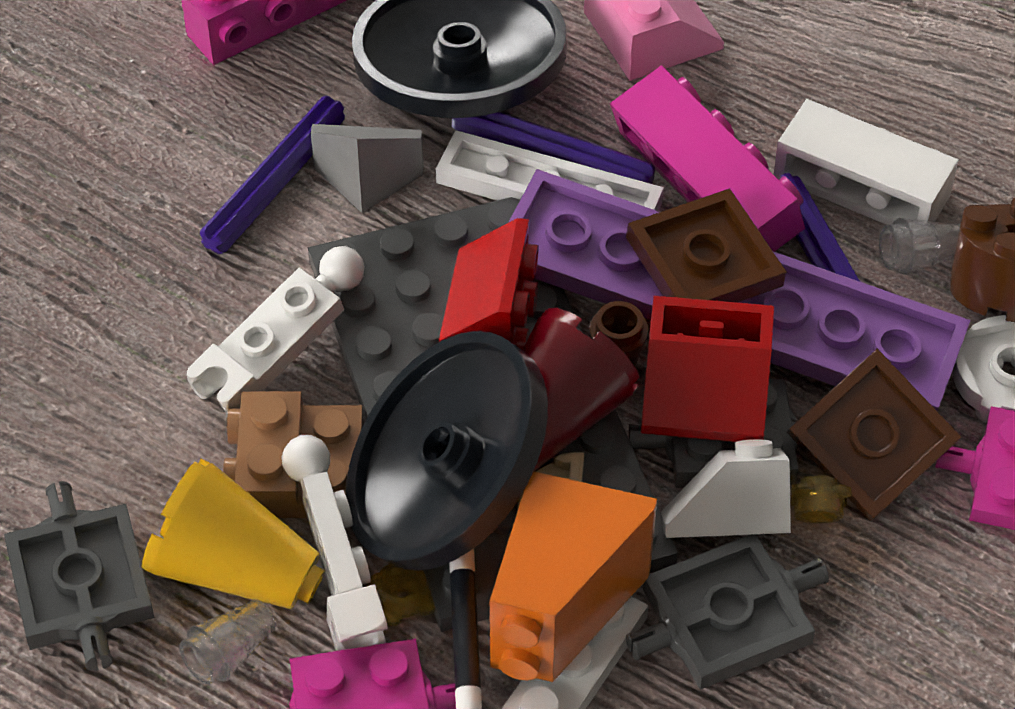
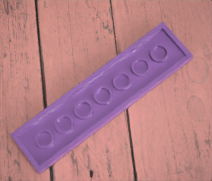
[509,169,971,411]

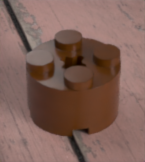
[950,198,1015,322]

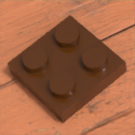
[626,188,787,303]
[786,348,961,521]

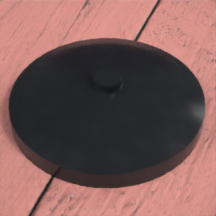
[352,0,567,118]
[346,331,548,571]

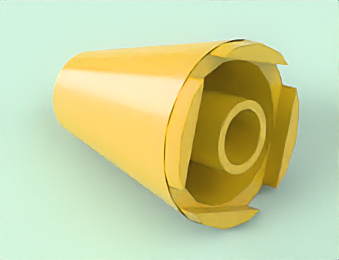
[142,458,326,609]

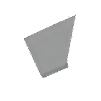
[311,124,424,213]

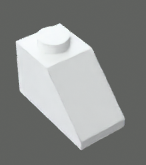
[661,439,791,538]

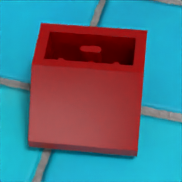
[439,218,539,350]
[641,296,774,442]

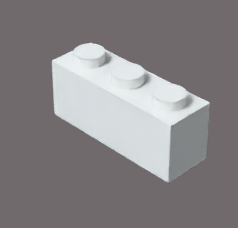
[773,99,959,240]

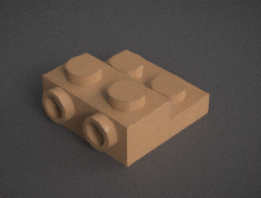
[223,391,363,518]

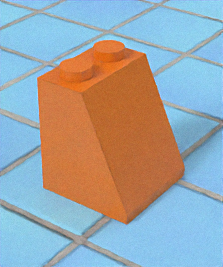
[490,471,657,682]

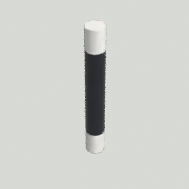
[449,548,482,709]

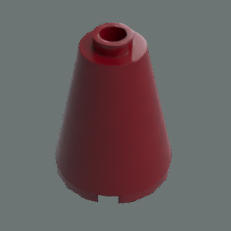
[523,308,639,471]

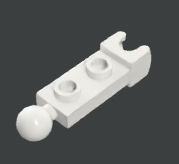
[187,246,365,417]
[281,435,388,651]

